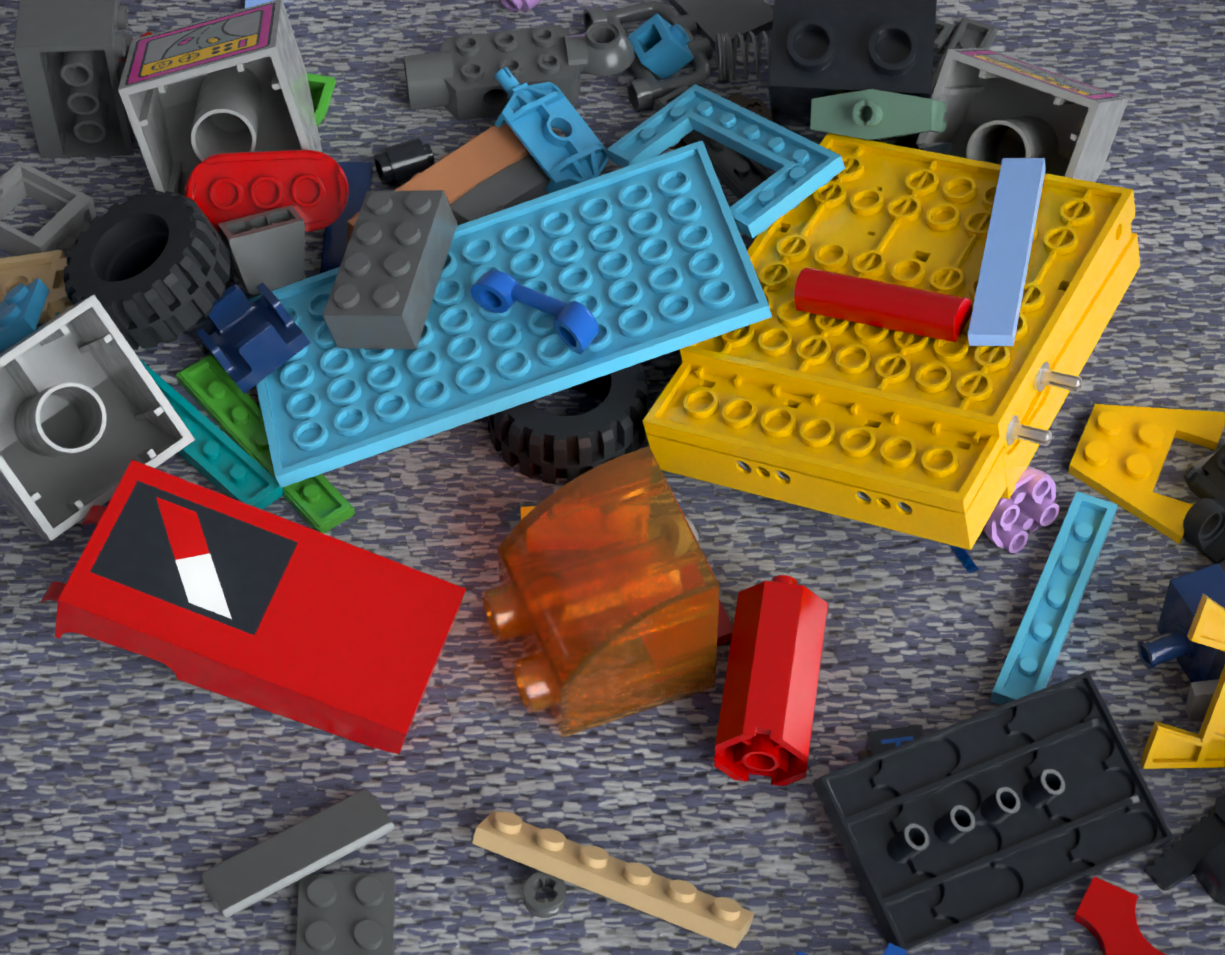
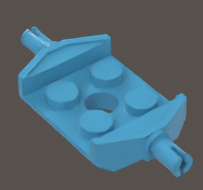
[494,67,610,194]

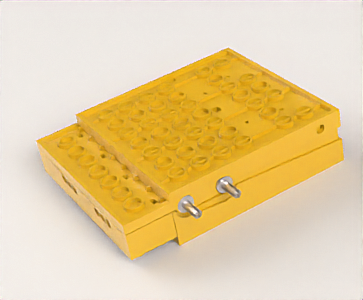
[643,133,1140,550]

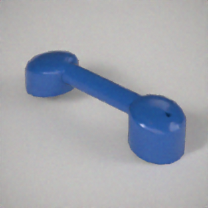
[470,270,599,354]

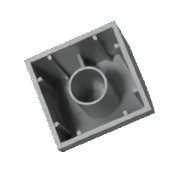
[0,295,195,541]

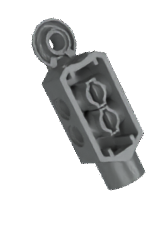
[404,21,635,121]

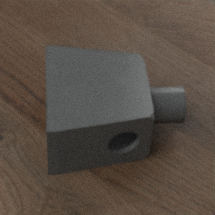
[218,205,305,295]

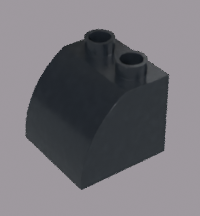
[768,0,937,126]

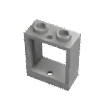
[0,161,97,256]

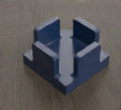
[196,282,311,394]

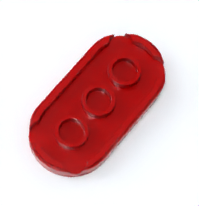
[185,150,349,235]

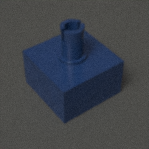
[1138,563,1225,683]

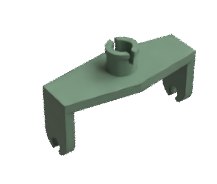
[811,89,947,141]

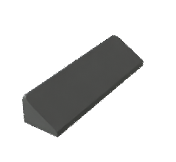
[200,789,395,917]

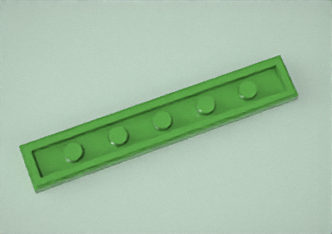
[176,354,355,534]

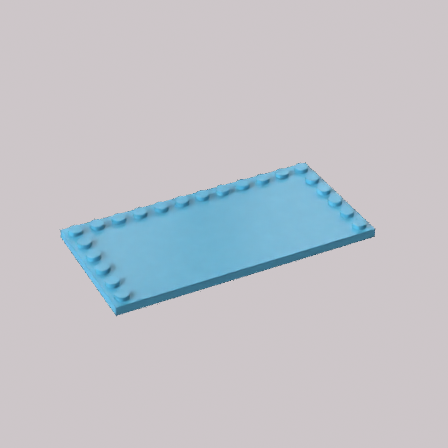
[248,140,772,488]

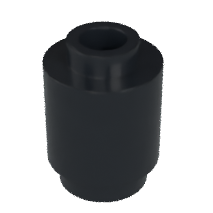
[374,138,435,186]

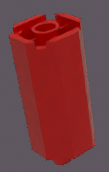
[714,575,828,786]

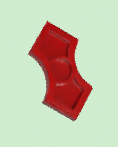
[1074,876,1166,955]

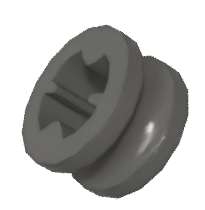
[523,871,567,918]

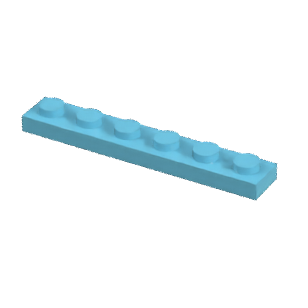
[991,491,1118,705]

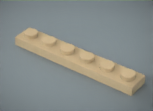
[472,810,755,948]

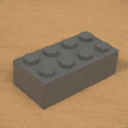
[323,190,457,349]

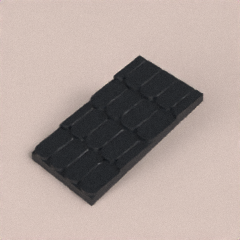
[812,671,1174,952]

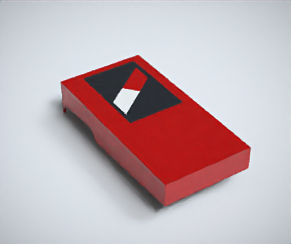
[41,460,466,754]

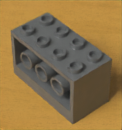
[14,0,137,159]

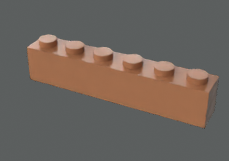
[347,123,531,243]

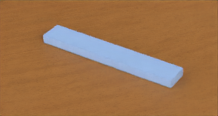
[968,158,1046,346]

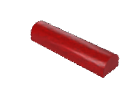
[794,267,972,343]

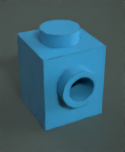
[628,13,694,79]

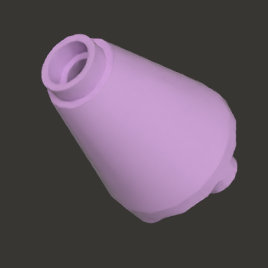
[983,466,1059,554]

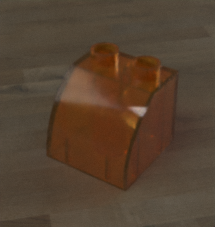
[482,446,720,738]

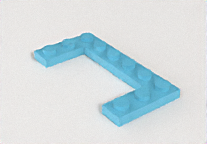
[607,84,845,239]

